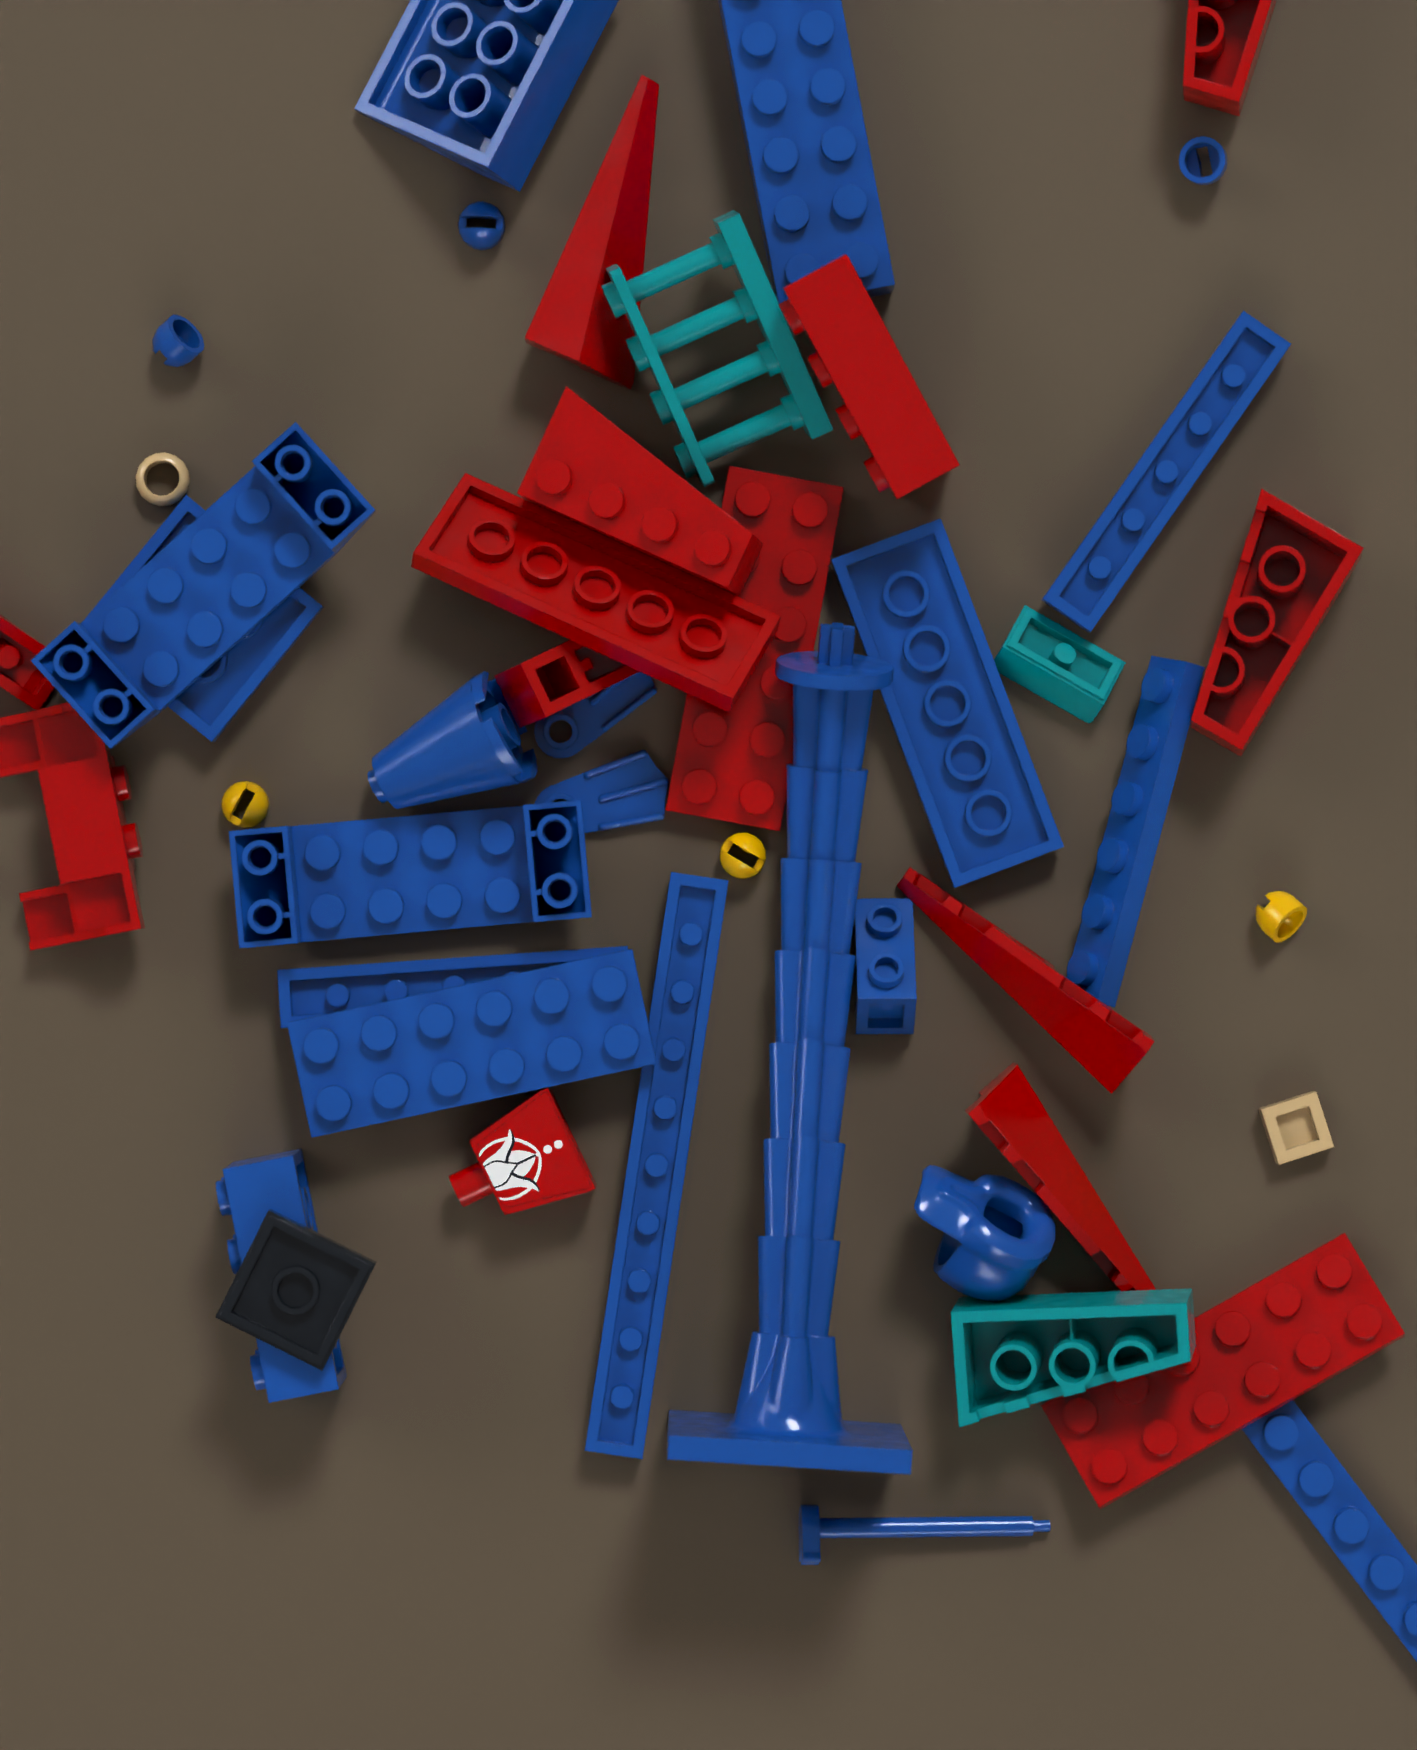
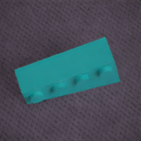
[951,1288,1196,1427]

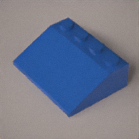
[354,0,619,192]

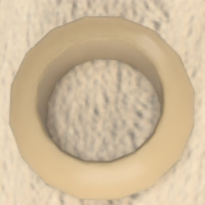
[135,452,190,506]

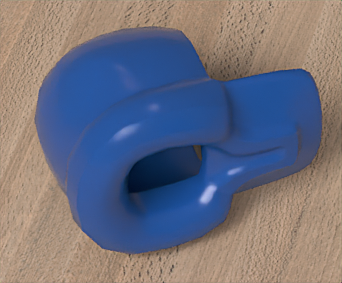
[914,1165,1056,1302]

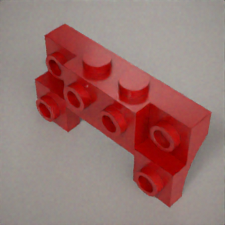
[0,702,145,951]

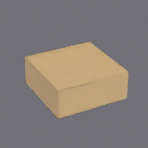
[1258,1091,1334,1165]

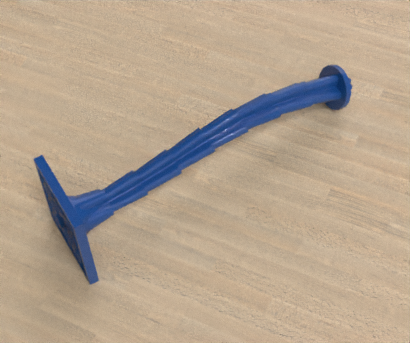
[667,622,913,1475]

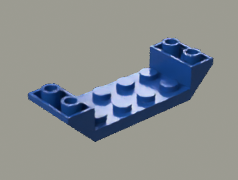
[31,422,376,749]
[229,800,592,949]

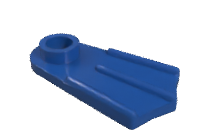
[534,672,657,759]
[535,750,669,833]

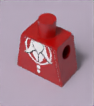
[449,1087,597,1215]

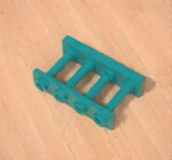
[601,210,834,487]

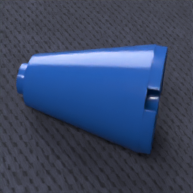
[367,671,538,809]

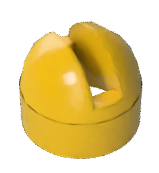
[221,781,269,828]
[719,832,766,879]
[1255,891,1307,943]

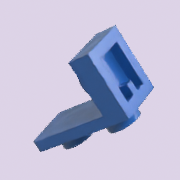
[855,898,917,1034]

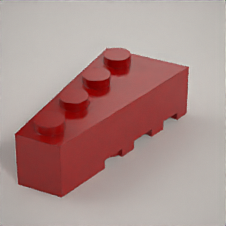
[1183,0,1277,117]
[778,254,960,499]
[517,386,763,597]
[1191,489,1364,757]

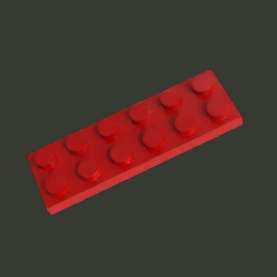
[665,466,844,832]
[411,473,781,713]
[1041,1233,1405,1509]

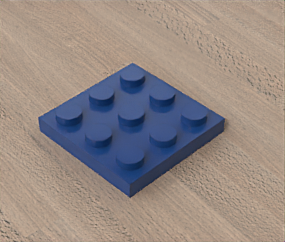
[84,495,324,743]

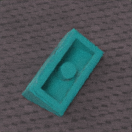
[994,605,1126,723]

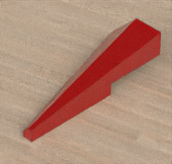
[525,75,659,390]
[896,867,1155,1094]
[965,1062,1156,1291]

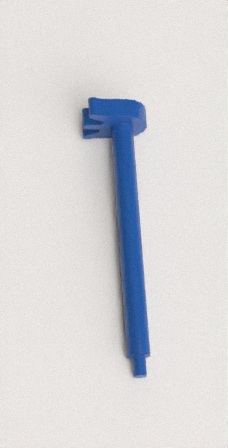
[799,1505,1051,1565]

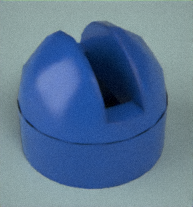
[1179,136,1228,185]
[458,201,505,250]
[152,315,204,367]

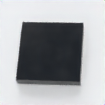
[215,1209,377,1370]

